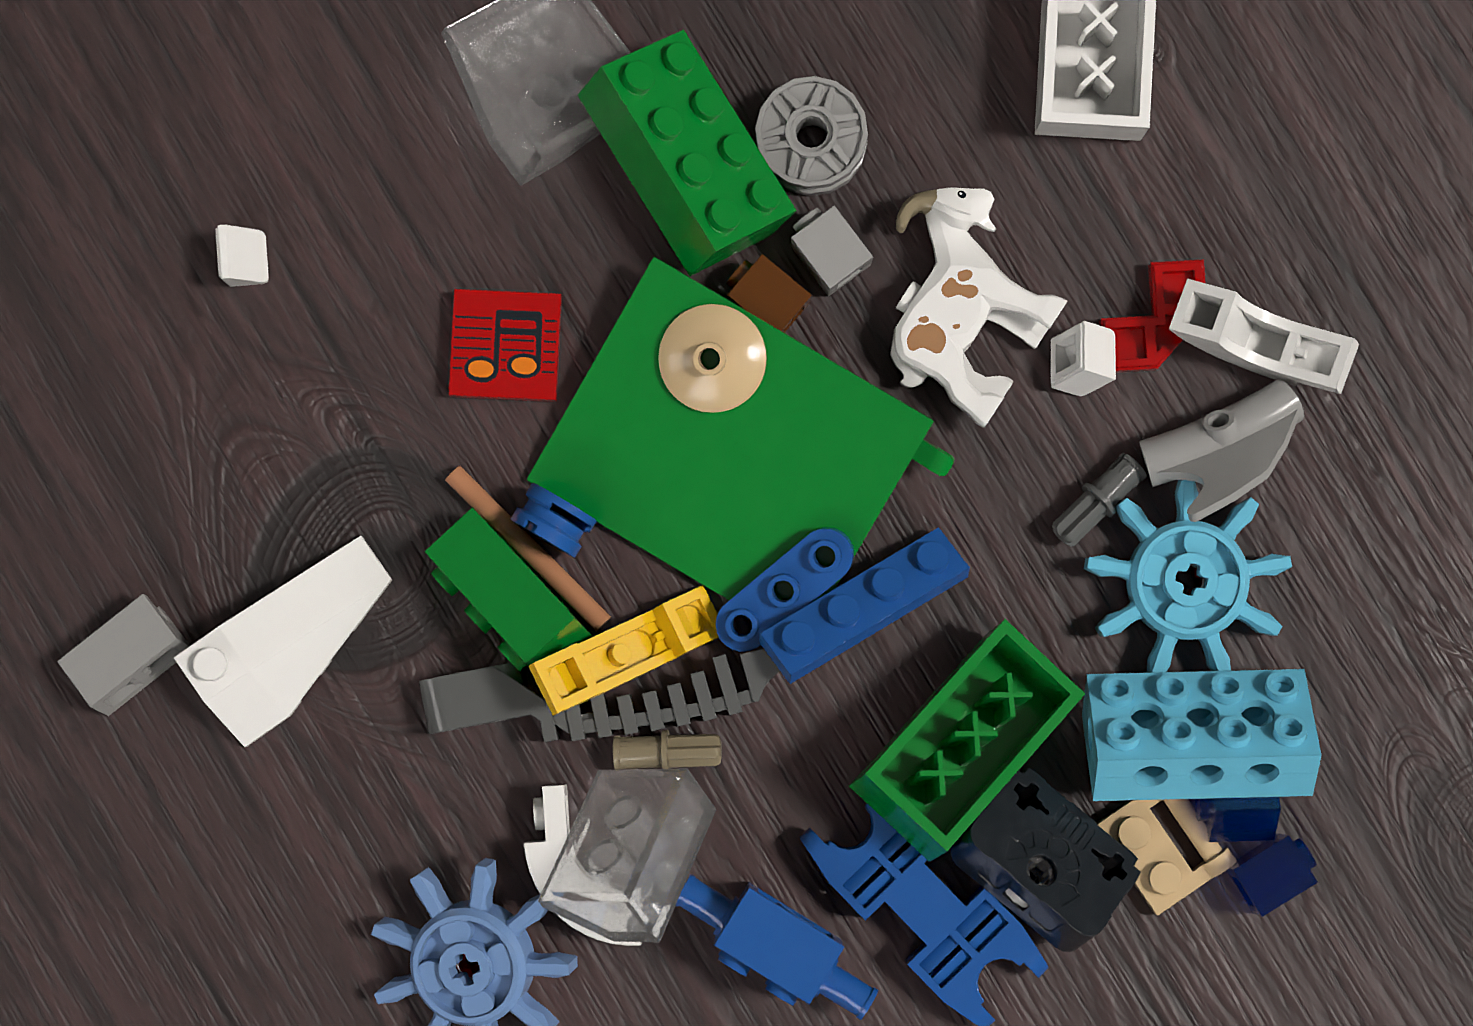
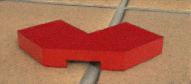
[1099,259,1206,373]

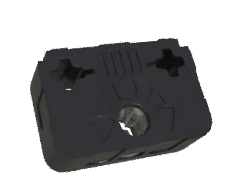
[951,768,1141,952]

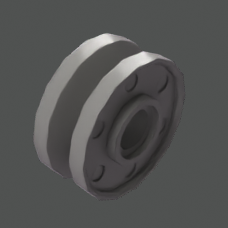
[755,76,868,196]

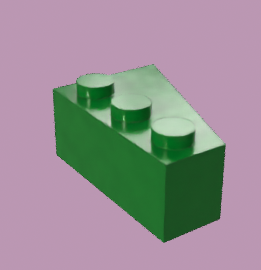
[425,507,594,671]

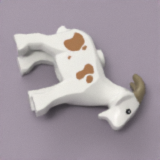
[890,187,1067,428]

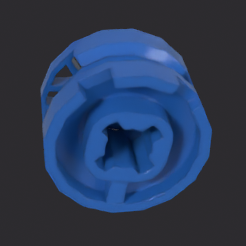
[510,483,597,558]

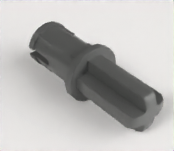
[1052,453,1147,547]

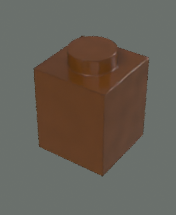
[726,254,812,333]

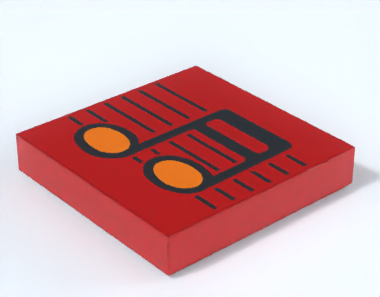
[449,289,562,402]

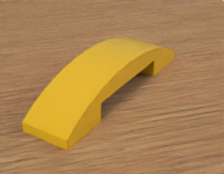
[529,585,719,716]

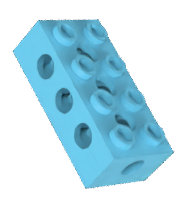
[1082,669,1322,801]

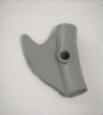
[1139,379,1304,522]

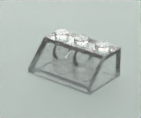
[538,768,716,943]

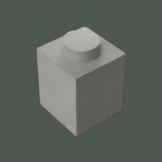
[790,205,873,297]

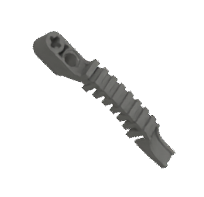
[419,649,780,742]

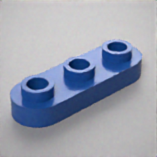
[716,527,854,652]

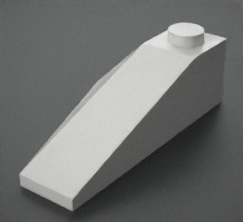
[174,536,392,747]

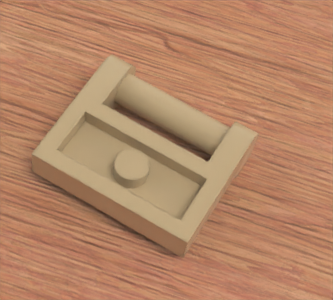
[1096,799,1237,916]

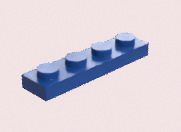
[759,527,970,684]

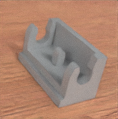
[57,594,191,716]

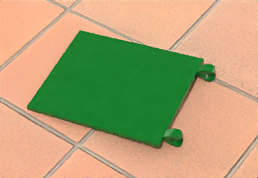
[527,257,954,602]

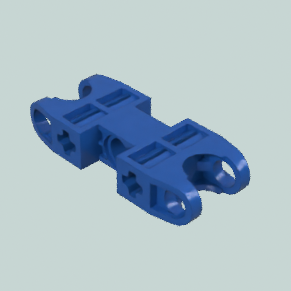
[799,804,1049,1026]

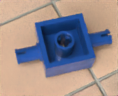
[673,874,879,1020]

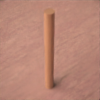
[445,466,611,632]

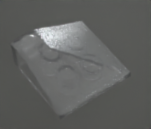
[441,0,631,186]

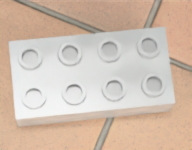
[1035,0,1156,141]

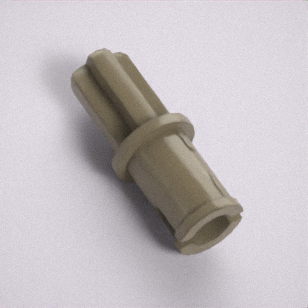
[613,730,722,773]

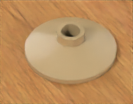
[658,304,767,413]

